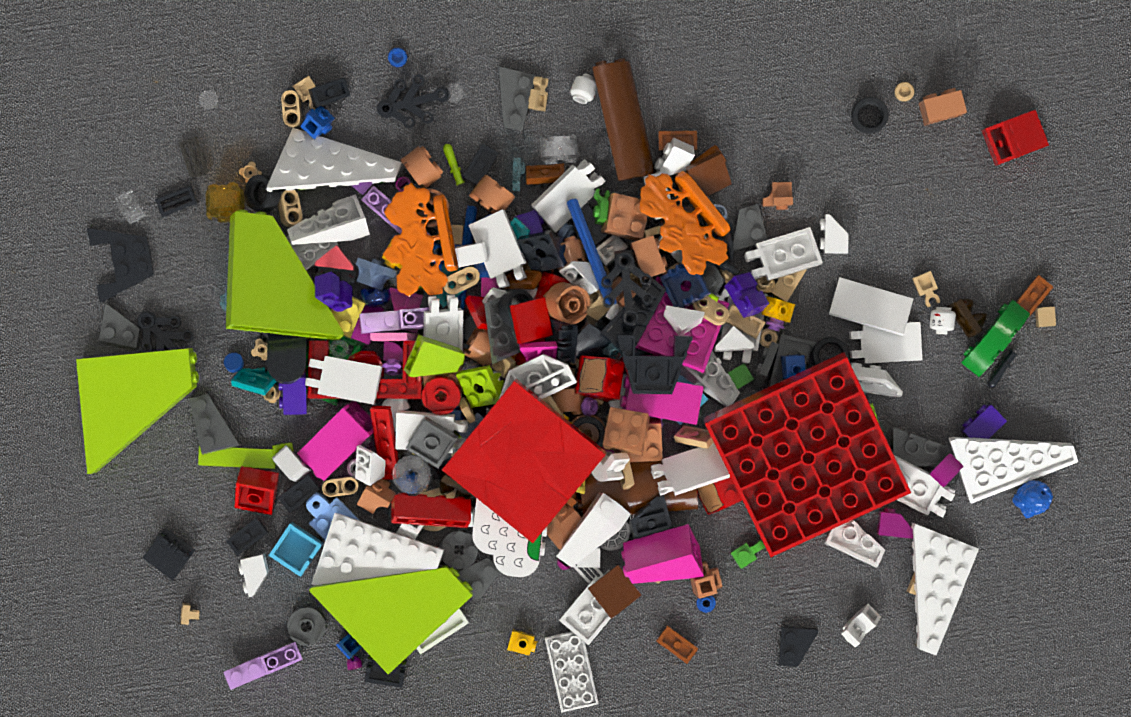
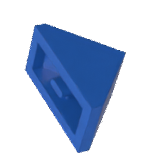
[336,633,362,659]

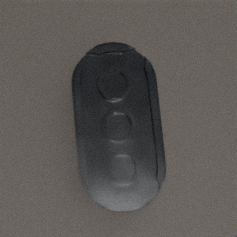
[267,333,306,384]

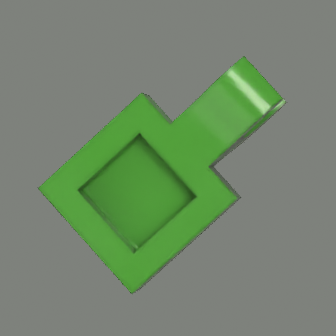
[593,188,610,225]
[730,540,765,569]

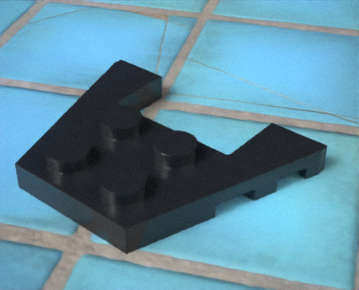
[87,228,154,302]
[617,334,693,394]

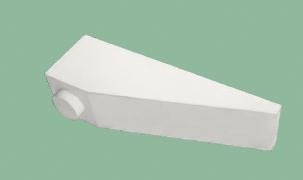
[680,350,740,407]

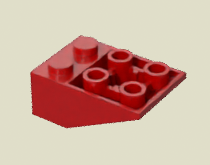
[981,110,1049,166]

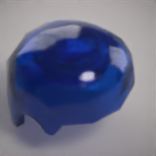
[360,289,391,308]

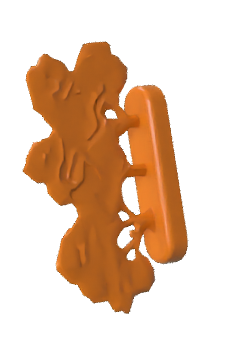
[640,171,730,275]
[383,183,458,297]

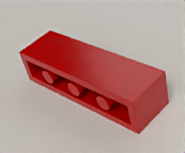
[391,493,471,528]

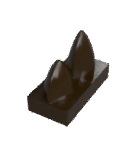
[947,298,987,338]
[439,471,475,500]

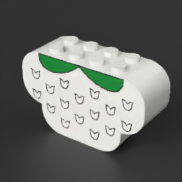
[472,499,548,577]

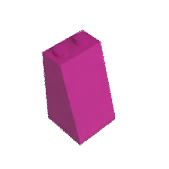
[620,377,704,425]
[297,401,373,481]
[621,524,704,584]

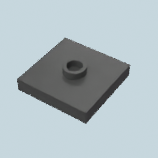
[405,416,459,468]

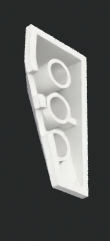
[287,194,370,244]
[556,492,631,567]

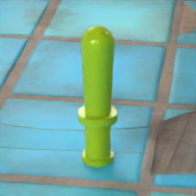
[443,144,465,186]

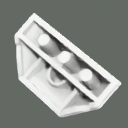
[499,354,577,399]
[851,363,903,397]

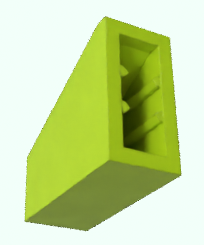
[404,335,465,377]

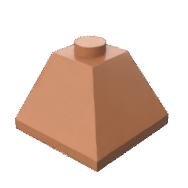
[547,503,582,550]

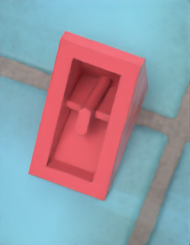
[315,245,355,271]

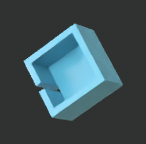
[268,522,324,577]

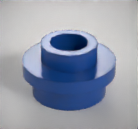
[696,595,716,613]

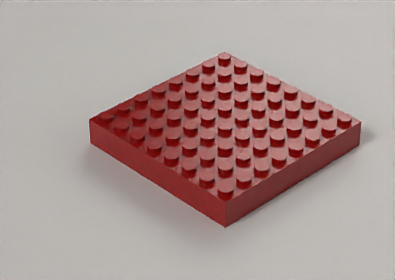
[704,352,911,557]

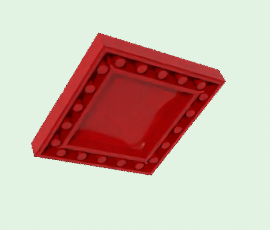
[442,379,607,543]

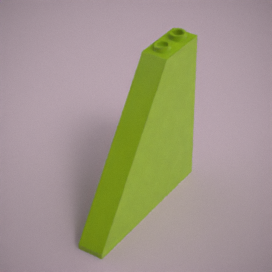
[226,210,344,340]
[76,348,199,474]
[309,565,473,674]

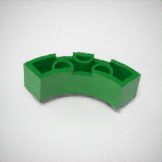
[961,299,1030,377]

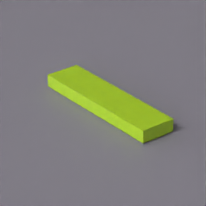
[198,446,276,469]

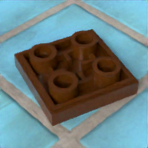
[685,151,732,196]
[587,565,641,619]

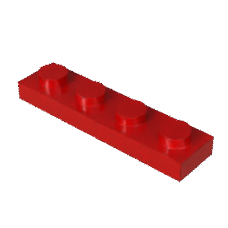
[370,406,401,479]

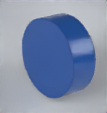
[388,48,408,67]
[224,353,244,373]

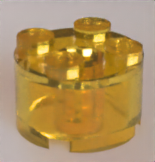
[205,182,245,223]

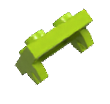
[456,365,504,408]

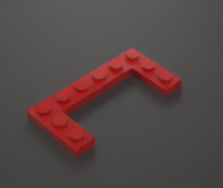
[307,341,423,399]

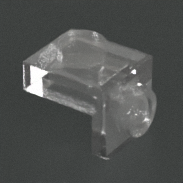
[115,189,146,224]

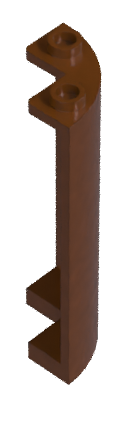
[592,58,655,181]
[578,457,698,515]

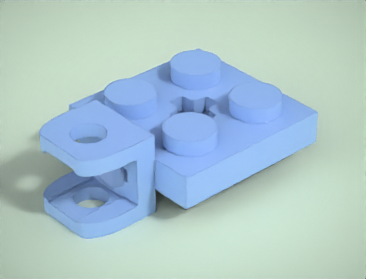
[306,492,361,541]

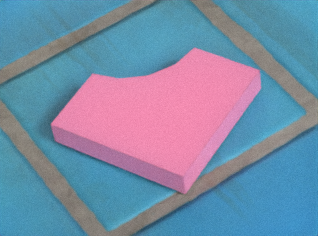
[370,333,419,341]

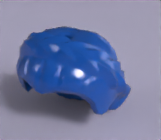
[1012,480,1053,518]

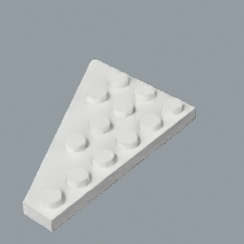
[267,128,402,192]
[949,437,1078,503]
[312,513,444,585]
[911,523,979,655]

